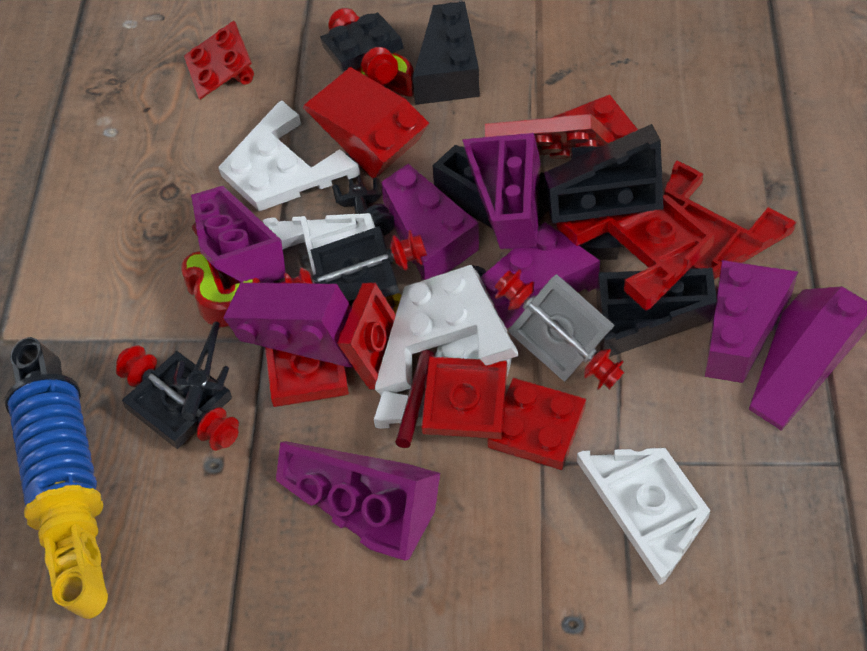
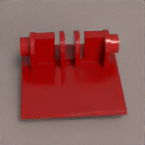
[184,20,254,100]

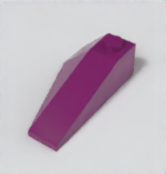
[191,185,286,283]
[749,286,867,431]
[276,441,440,561]

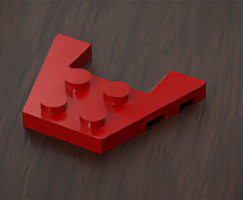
[664,160,796,280]
[557,195,714,311]

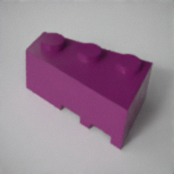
[462,133,540,249]
[381,164,479,281]
[480,222,600,329]
[705,260,798,383]
[224,283,352,368]

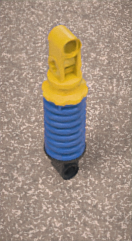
[5,337,108,619]

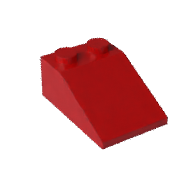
[303,67,429,179]

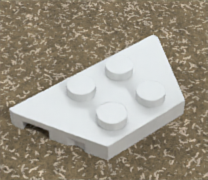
[577,448,710,585]

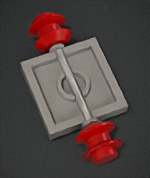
[494,269,625,390]

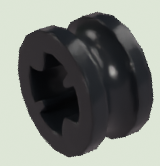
[363,204,395,236]

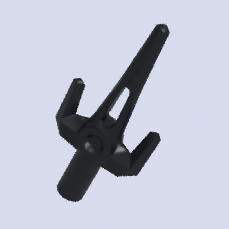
[332,152,382,214]
[172,321,229,420]

